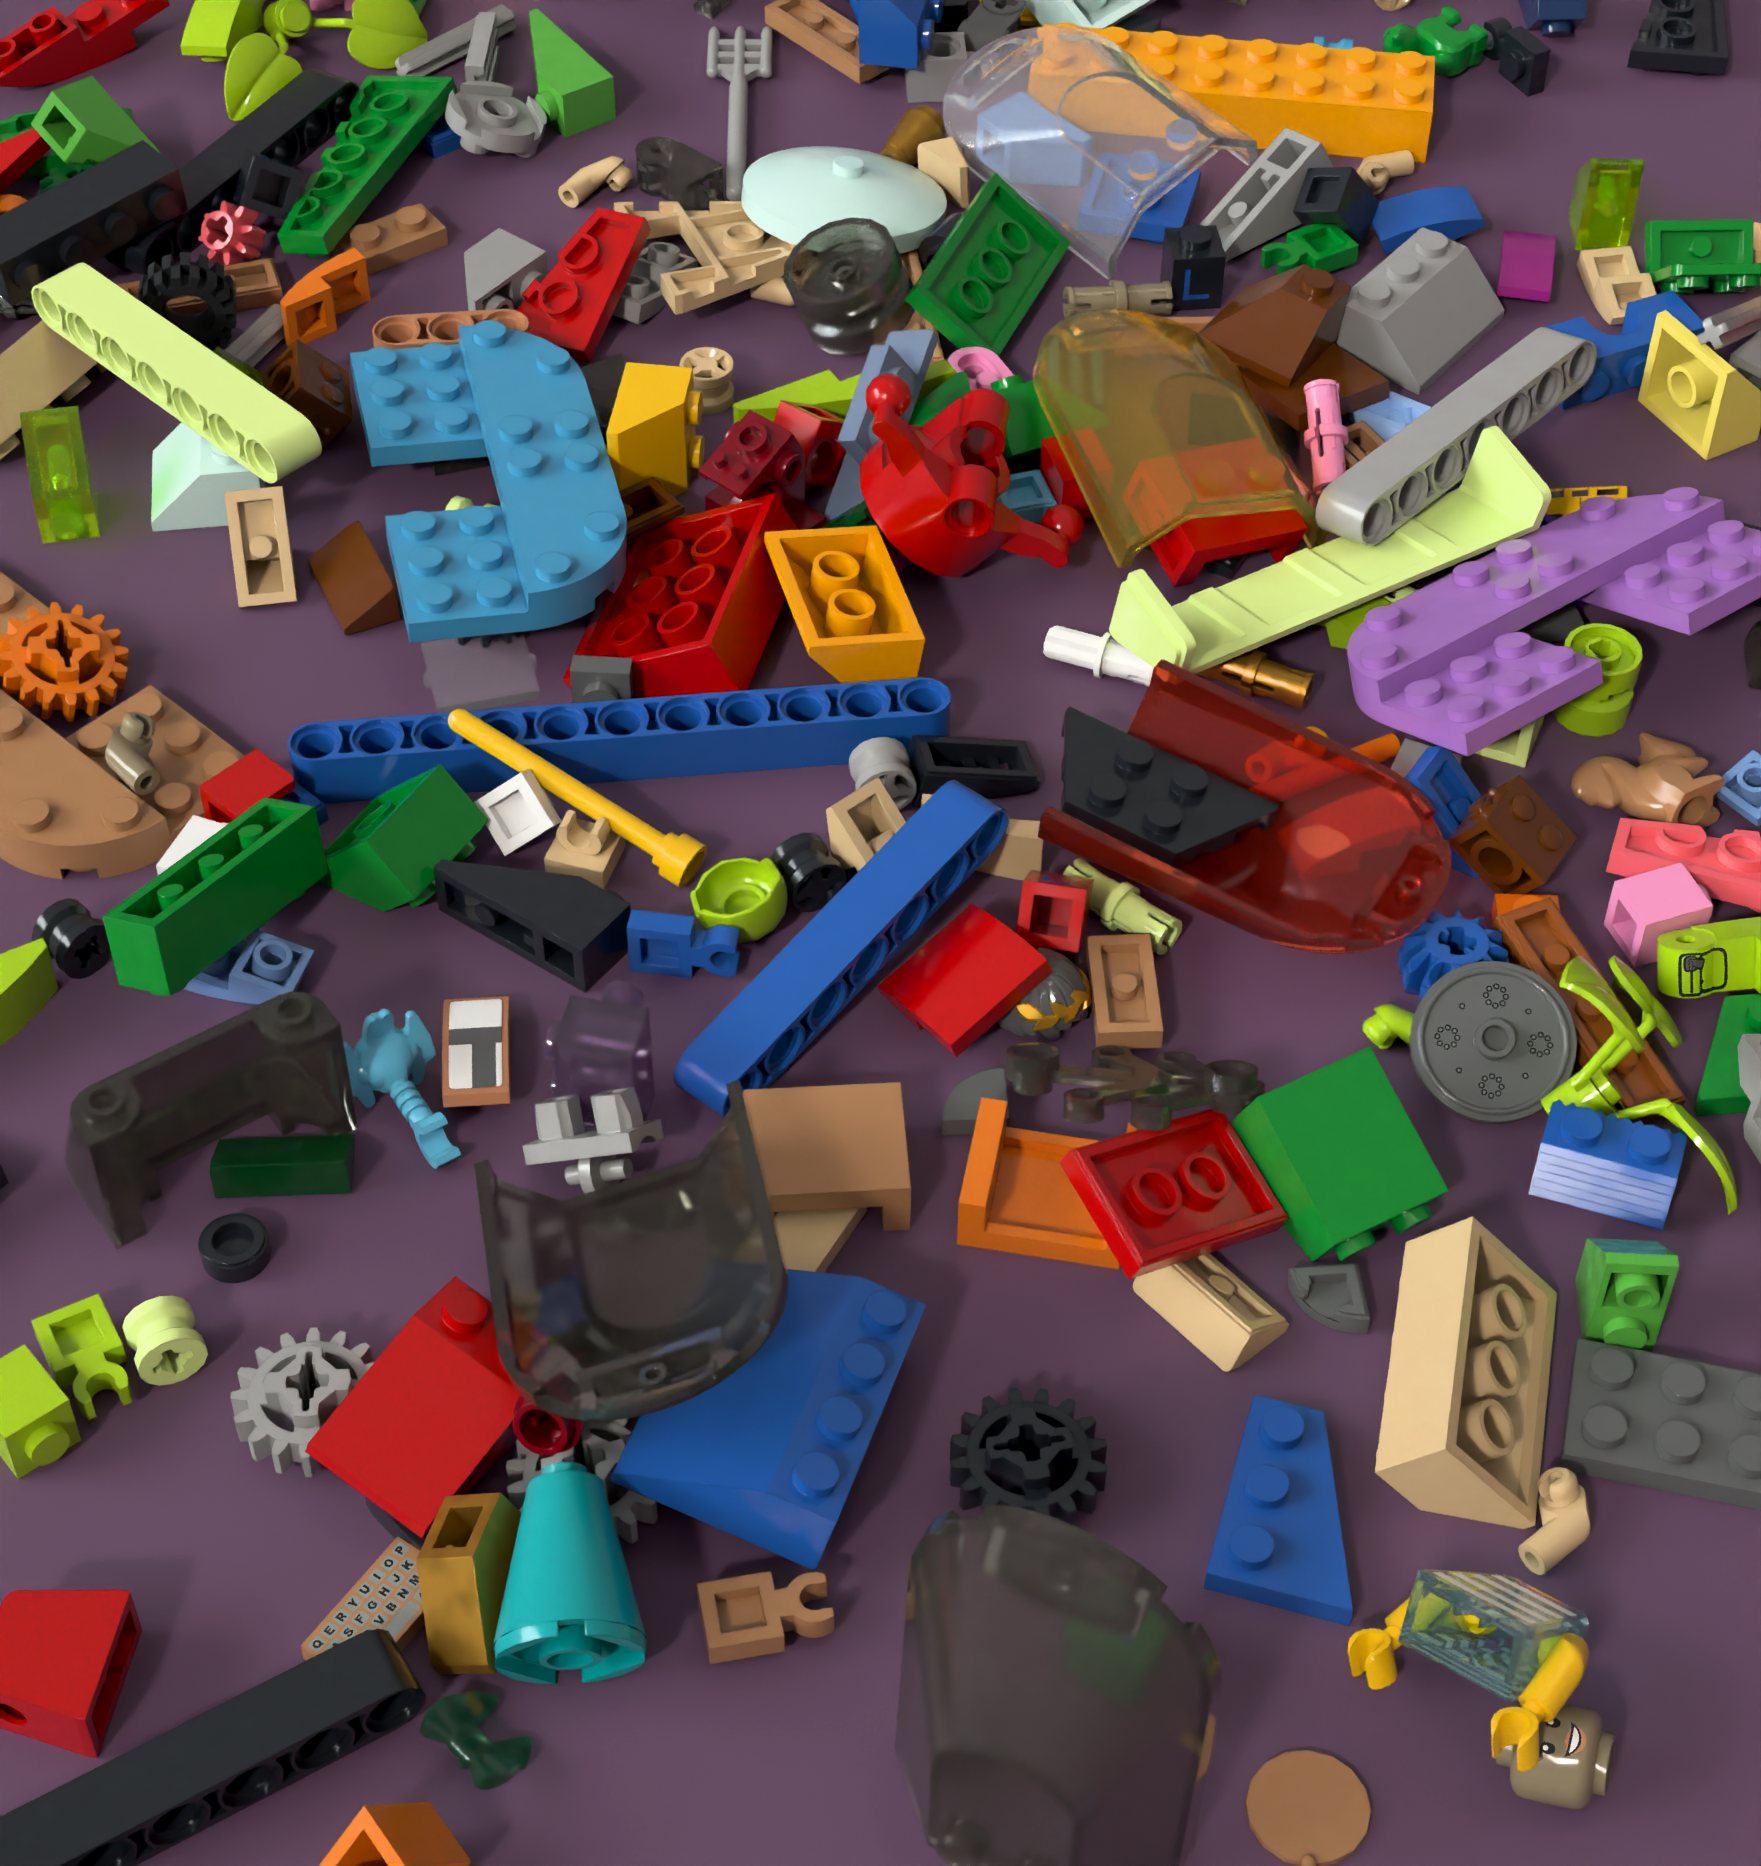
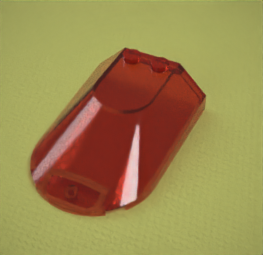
[1037,659,1451,954]

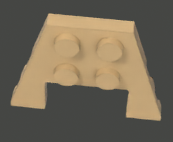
[614,201,809,315]

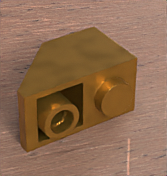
[416,1492,521,1675]

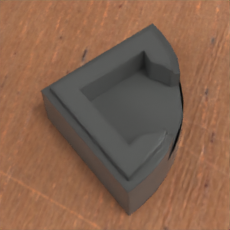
[942,1067,1009,1135]
[1287,1263,1370,1334]

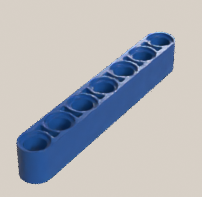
[674,780,1009,1119]

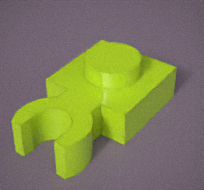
[31,1293,133,1420]

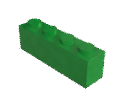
[102,797,328,996]

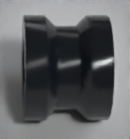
[770,833,847,912]
[32,898,111,979]

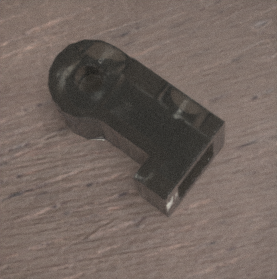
[635,136,725,211]

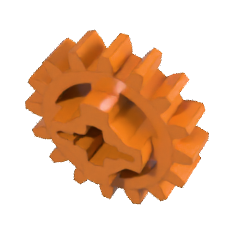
[0,602,129,722]

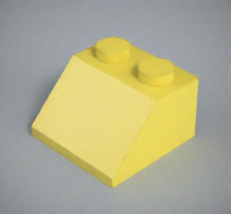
[1638,310,1761,461]

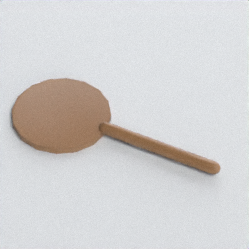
[1245,1750,1371,1866]

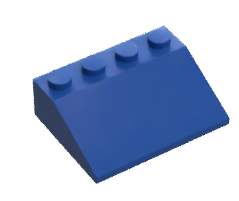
[610,1262,926,1571]

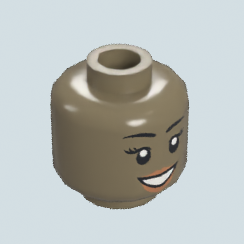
[1496,1703,1616,1811]

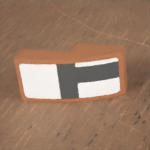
[442,996,511,1108]

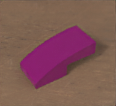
[1497,230,1556,302]

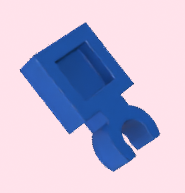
[627,909,741,978]

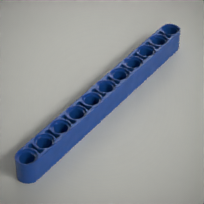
[287,677,951,804]

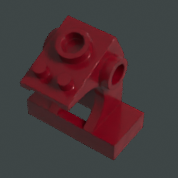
[698,409,826,530]

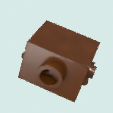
[262,339,353,449]
[1447,775,1577,894]

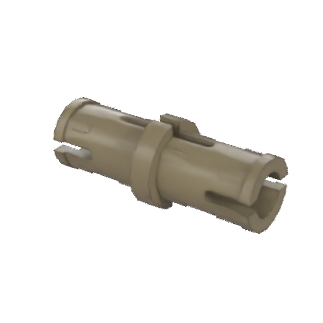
[1063,280,1173,321]

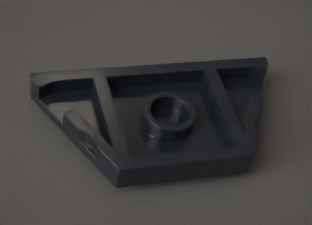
[1061,706,1280,871]

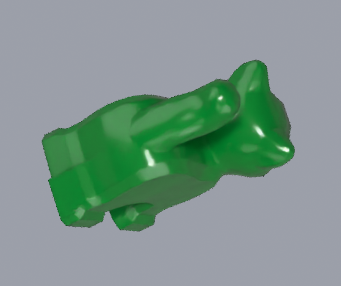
[1383,5,1488,77]

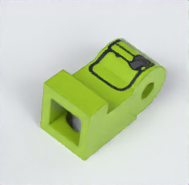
[1657,917,1761,998]

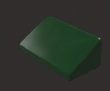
[209,1134,355,1198]

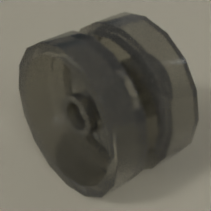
[783,217,915,356]

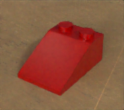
[305,1276,569,1538]

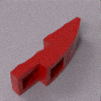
[0,0,170,87]

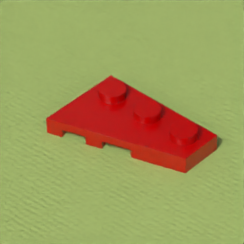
[516,207,651,363]

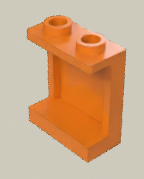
[957,1097,1142,1270]

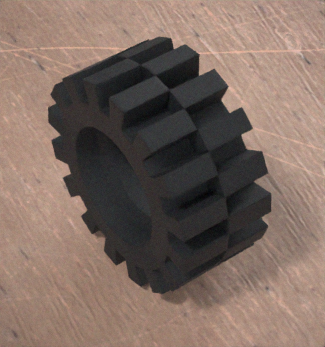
[138,252,237,352]

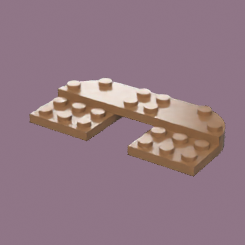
[0,572,245,880]

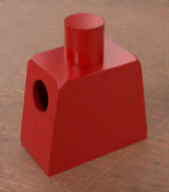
[0,1589,142,1758]

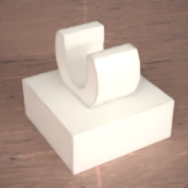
[474,769,562,856]

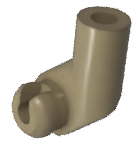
[105,712,160,796]

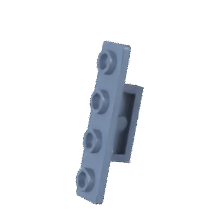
[824,329,938,523]

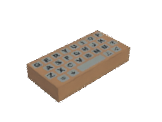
[301,1536,425,1660]

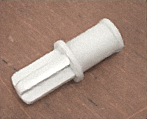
[1043,625,1159,688]

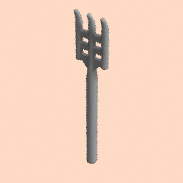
[707,26,773,201]

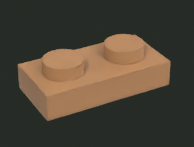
[333,203,448,276]
[1085,934,1164,1050]

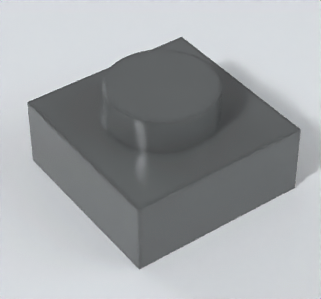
[570,655,635,703]

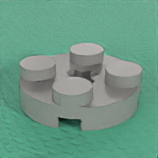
[445,81,547,158]

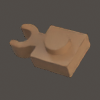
[697,1571,834,1664]

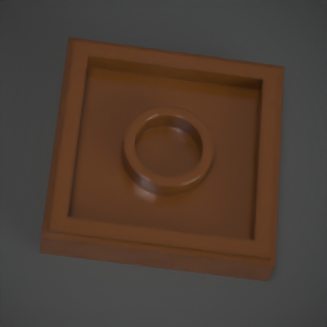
[1238,343,1389,432]

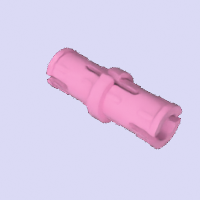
[1304,379,1349,495]

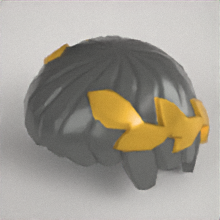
[996,946,1092,1041]

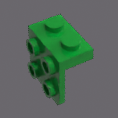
[1645,219,1761,295]

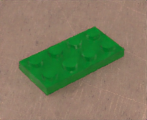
[904,173,1071,356]

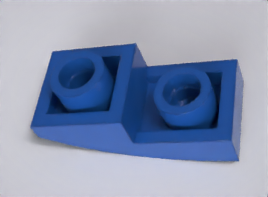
[1371,186,1485,255]

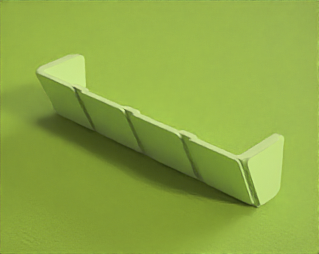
[1109,425,1552,681]

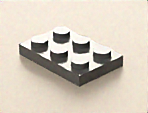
[1559,1338,1761,1511]

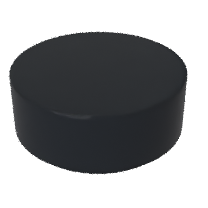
[198,1213,271,1283]

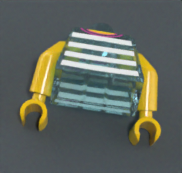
[1347,1569,1589,1772]

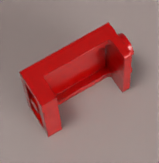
[1124,441,1308,587]

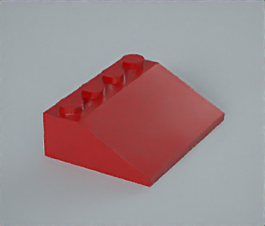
[563,493,798,698]

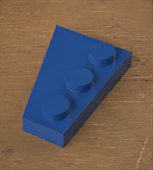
[1204,1394,1353,1627]

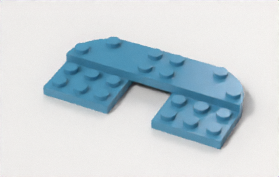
[350,320,627,643]

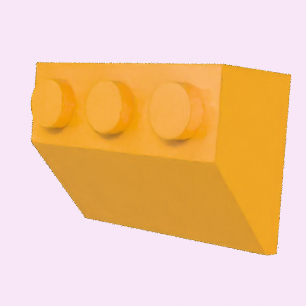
[764,525,925,683]

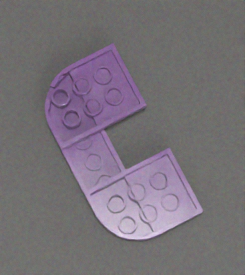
[1347,487,1761,756]

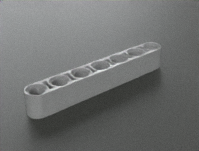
[1315,327,1597,546]

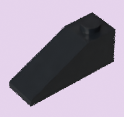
[433,860,631,993]

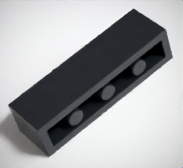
[0,140,188,306]

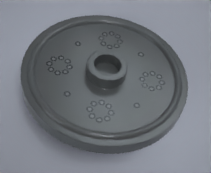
[1409,961,1577,1124]

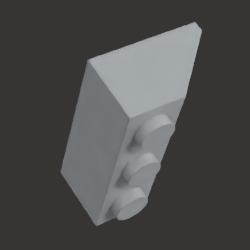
[1333,227,1505,395]

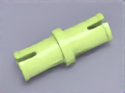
[1063,858,1182,955]

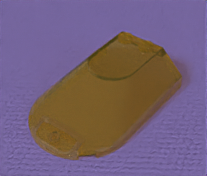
[1033,309,1329,568]

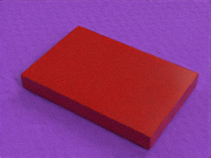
[1059,1106,1289,1280]

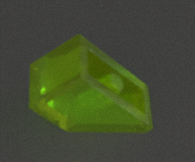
[1568,158,1644,250]
[20,406,100,544]

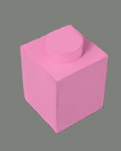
[1604,862,1713,968]

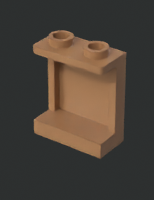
[727,1082,911,1236]

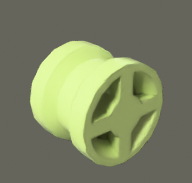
[122,1295,208,1386]

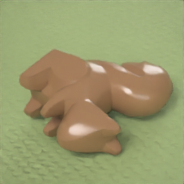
[1571,733,1725,828]

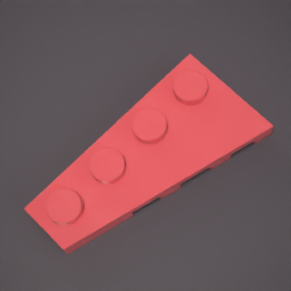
[1606,818,1761,913]

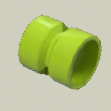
[1552,623,1643,737]

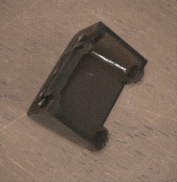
[63,992,358,1249]

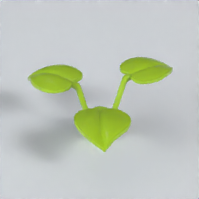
[224,0,428,121]
[1540,955,1738,1215]

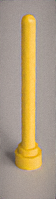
[448,709,708,888]

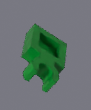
[1260,223,1359,275]

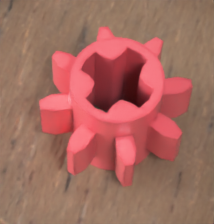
[198,201,266,265]

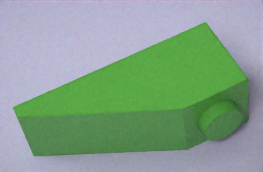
[529,8,616,138]

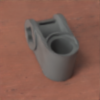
[957,0,1026,74]

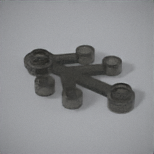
[1006,1042,1265,1130]

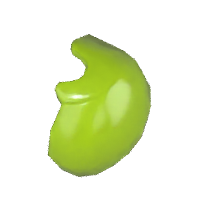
[690,857,788,944]

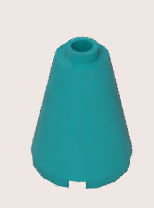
[492,1462,647,1684]

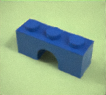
[1545,290,1705,410]

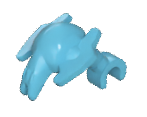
[338,1008,461,1169]

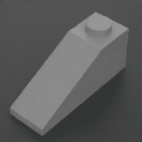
[1200,127,1334,262]

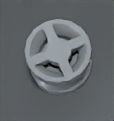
[849,737,917,810]

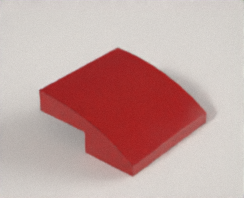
[877,904,1052,1058]

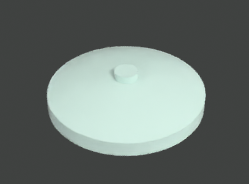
[741,146,947,257]

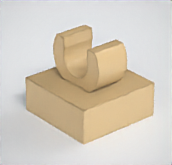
[544,810,625,889]

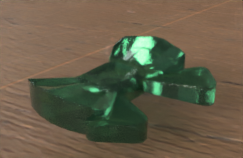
[419,1691,533,1790]

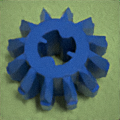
[1397,908,1509,1001]

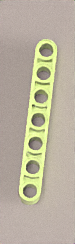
[31,262,322,483]

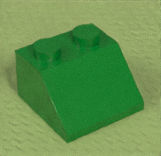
[317,764,489,912]

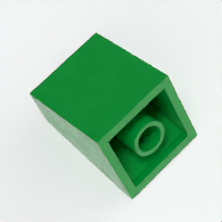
[1230,1046,1449,1262]

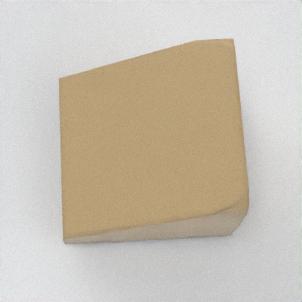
[917,136,970,209]

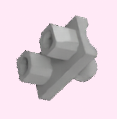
[522,1087,664,1202]

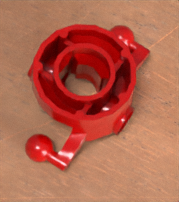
[859,374,1085,578]

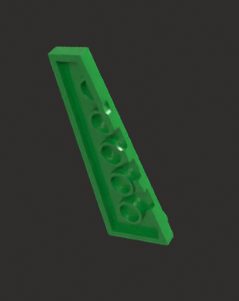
[277,75,458,257]

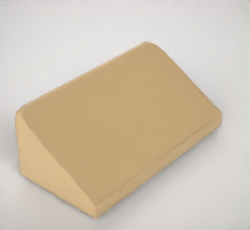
[1132,1253,1290,1372]

